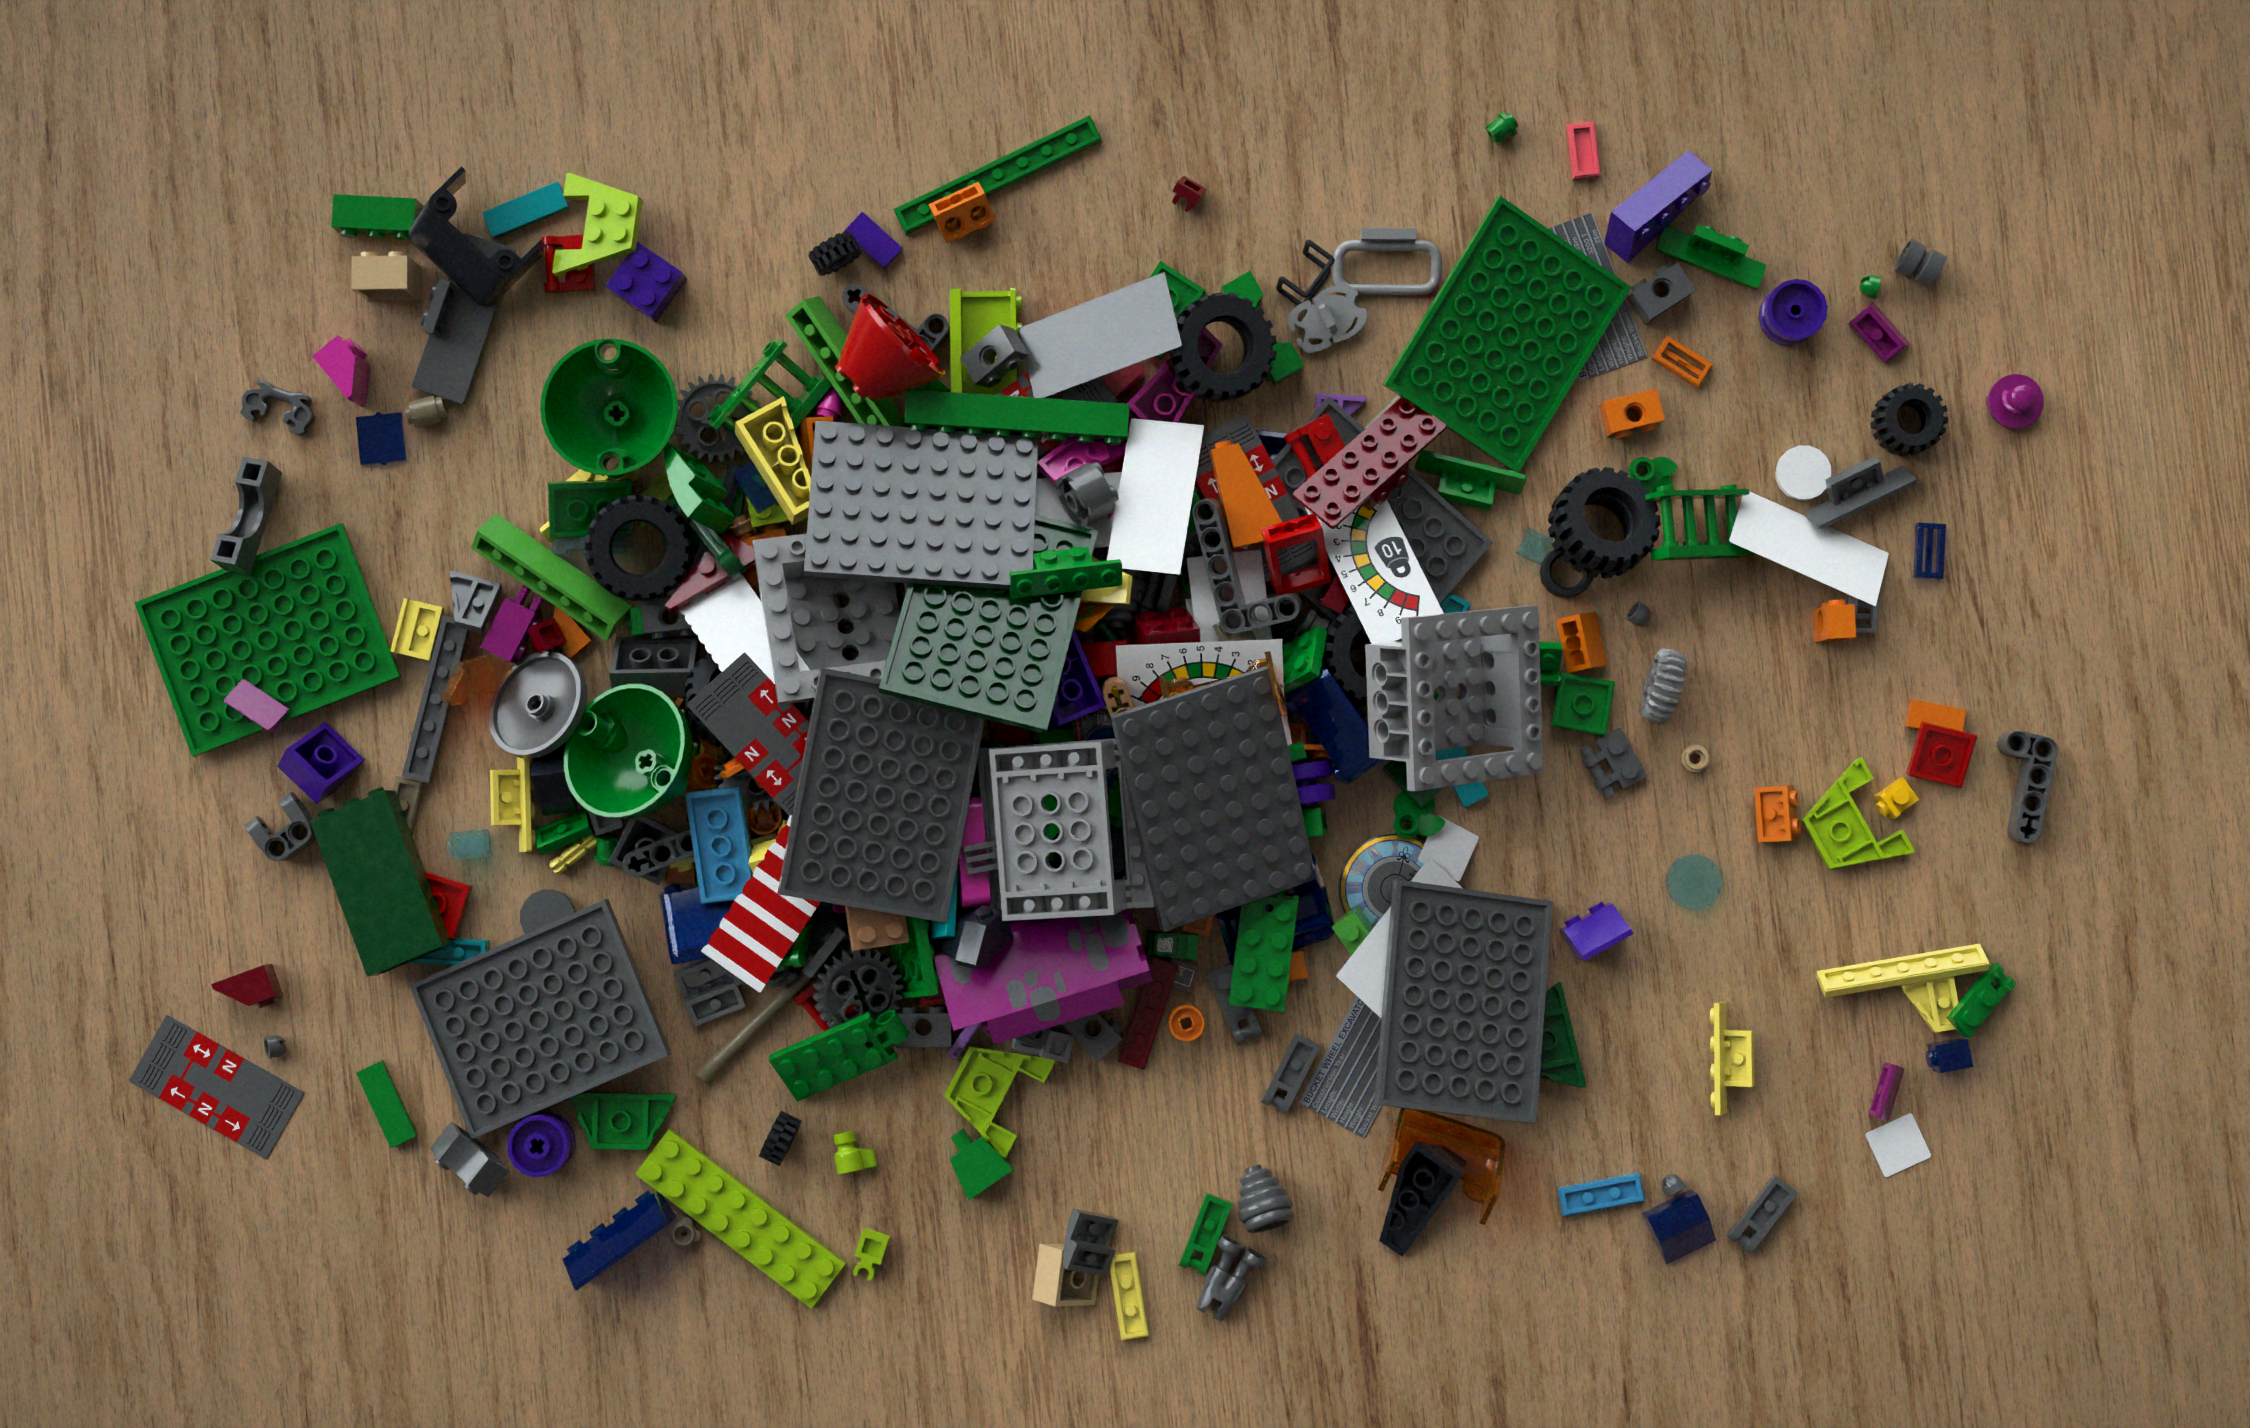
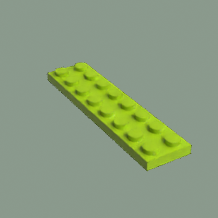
[635,1128,846,1309]

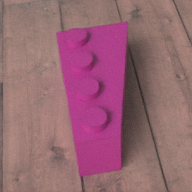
[1126,327,1223,423]

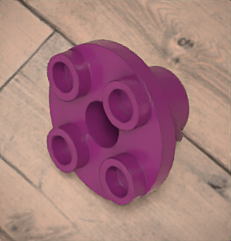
[1986,374,2044,430]

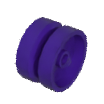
[1758,279,1828,346]
[1292,760,1336,807]
[507,1112,576,1177]

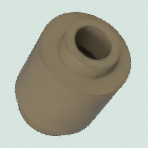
[404,395,448,429]

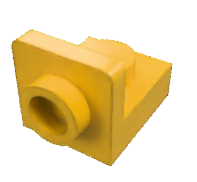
[1874,777,1919,819]

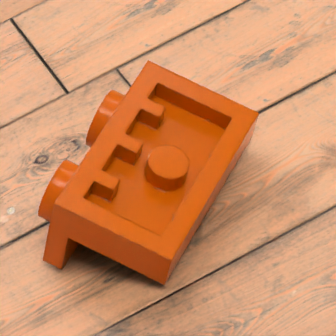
[1754,785,1801,842]

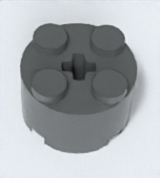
[1056,462,1119,527]

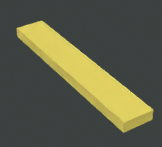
[1817,944,1989,998]

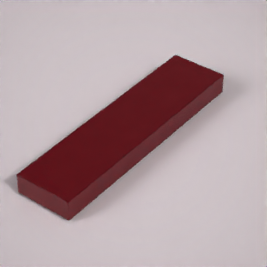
[1118,956,1179,1070]

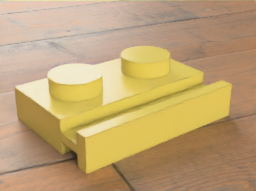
[390,598,445,661]

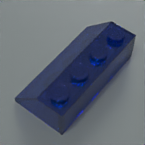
[562,1190,677,1291]

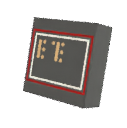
[1171,958,1198,993]

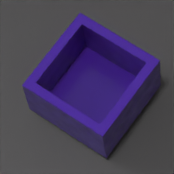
[606,241,687,323]

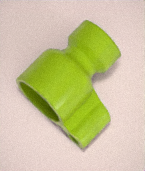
[833,1130,877,1174]

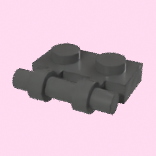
[1580,728,1647,798]

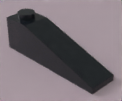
[927,905,1013,969]
[1379,1141,1467,1257]

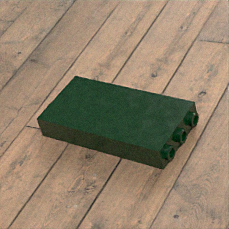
[310,787,452,977]

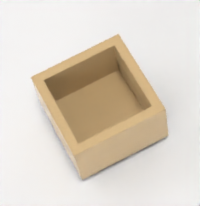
[351,251,421,300]

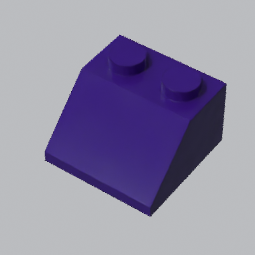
[277,722,365,804]
[1560,901,1634,961]

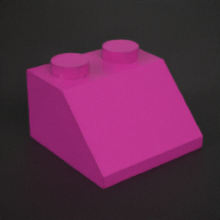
[312,335,370,407]

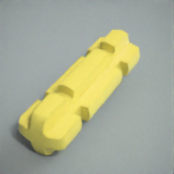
[549,833,597,875]

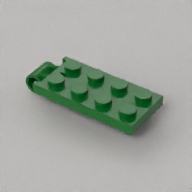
[1228,890,1299,1012]
[769,1010,909,1102]

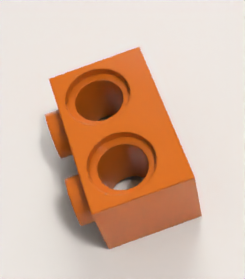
[928,182,996,243]

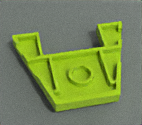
[552,173,643,277]
[1800,757,1915,869]
[944,1046,1056,1158]

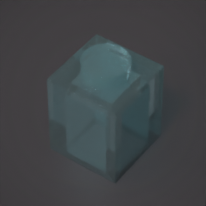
[447,829,492,860]

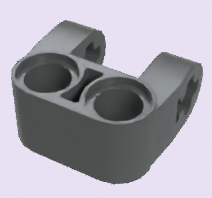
[245,792,317,861]

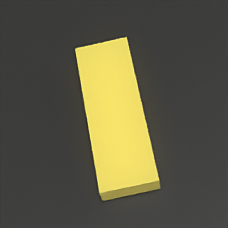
[1110,1252,1149,1341]

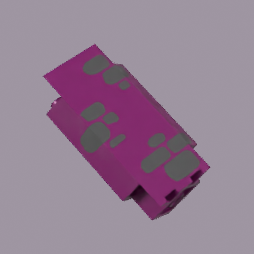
[934,908,1153,1044]

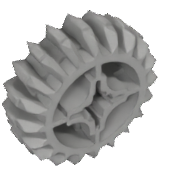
[1640,648,1687,723]

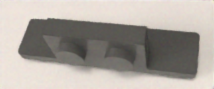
[1806,456,1917,529]

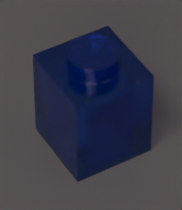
[1925,1037,1973,1073]

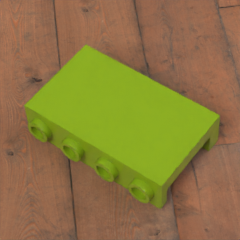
[950,288,1023,395]

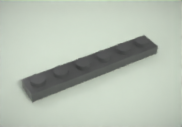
[402,616,470,783]

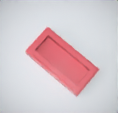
[1566,122,1601,180]

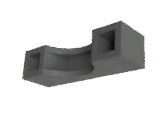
[210,457,282,575]

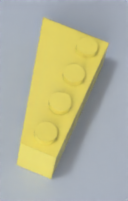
[735,396,811,525]

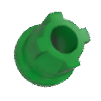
[1485,112,1518,145]
[594,834,619,867]

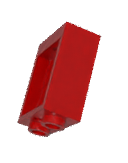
[1261,514,1331,596]

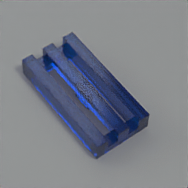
[1913,522,1946,580]

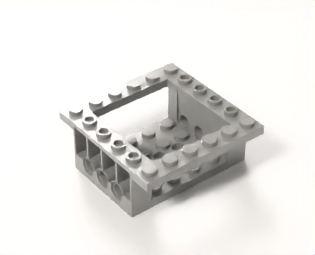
[752,534,909,716]
[1365,605,1543,791]
[977,738,1155,921]

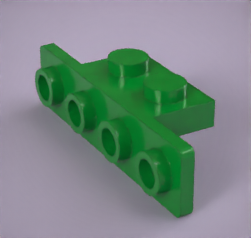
[1656,225,1766,290]
[1415,450,1527,511]
[1009,547,1122,599]

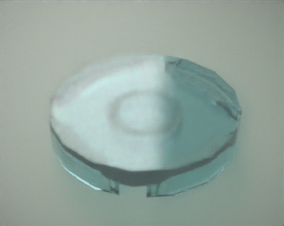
[1666,855,1722,909]

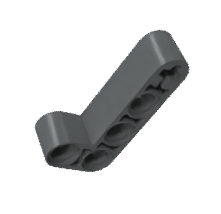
[842,284,950,354]
[1997,731,2058,843]
[622,828,694,877]

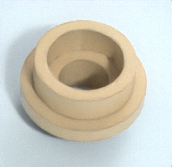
[1681,745,1709,772]

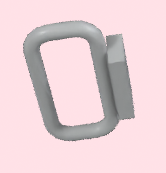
[1333,228,1442,295]

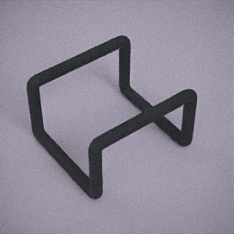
[1276,240,1335,306]

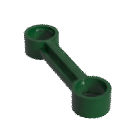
[673,502,747,580]

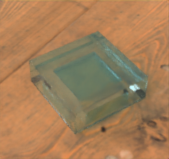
[1516,528,1553,565]

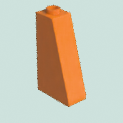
[1209,440,1282,549]

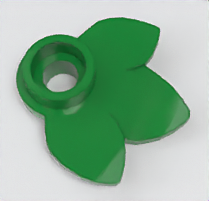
[1628,457,1678,501]
[1393,791,1445,839]

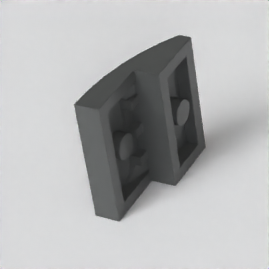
[674,957,747,1027]
[1063,1209,1119,1276]

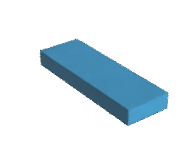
[1556,1172,1645,1216]

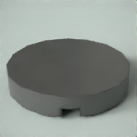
[520,890,575,934]

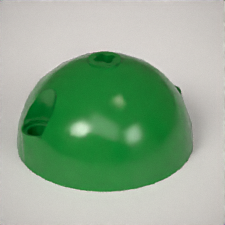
[540,339,679,479]
[564,684,694,819]

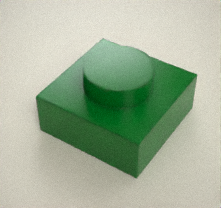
[626,607,648,637]

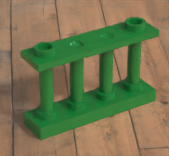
[707,338,832,460]
[1645,484,1756,561]

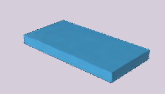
[685,786,753,904]

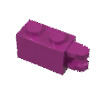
[481,584,545,664]

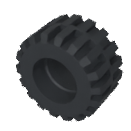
[1870,383,1948,456]

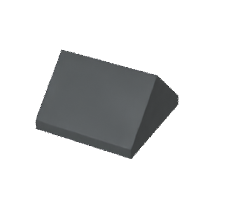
[609,816,684,885]

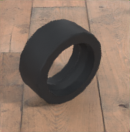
[1540,549,1593,598]

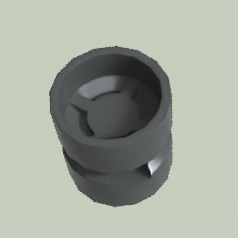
[1894,239,1947,288]

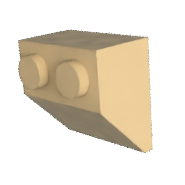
[1032,1243,1099,1307]

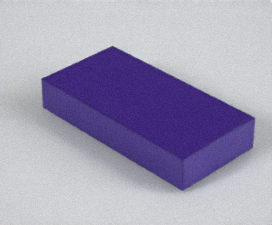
[844,212,903,270]

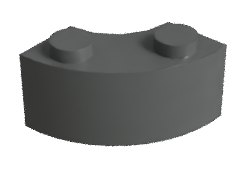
[431,1122,509,1197]

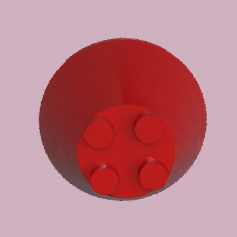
[835,293,945,402]

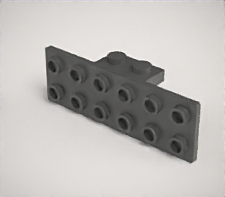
[412,233,516,404]

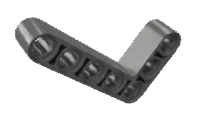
[1193,498,1303,634]

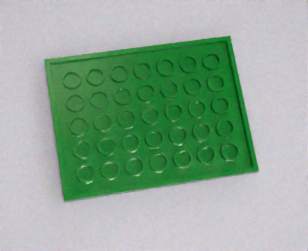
[1382,196,1632,473]
[134,523,402,757]

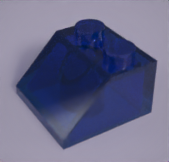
[1641,1189,1716,1265]

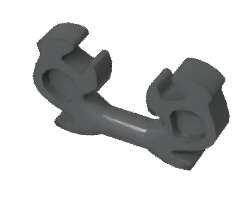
[240,381,315,435]

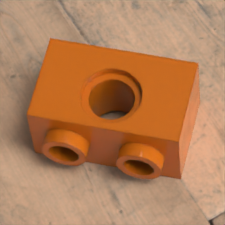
[1599,388,1665,439]
[1813,600,1856,643]

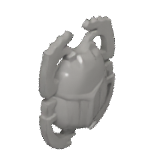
[1288,285,1367,353]

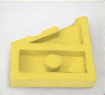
[1898,976,1958,1032]

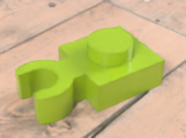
[853,1227,891,1281]

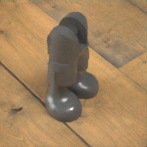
[1196,1236,1267,1322]

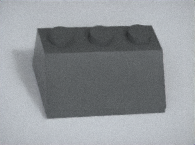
[609,636,699,698]

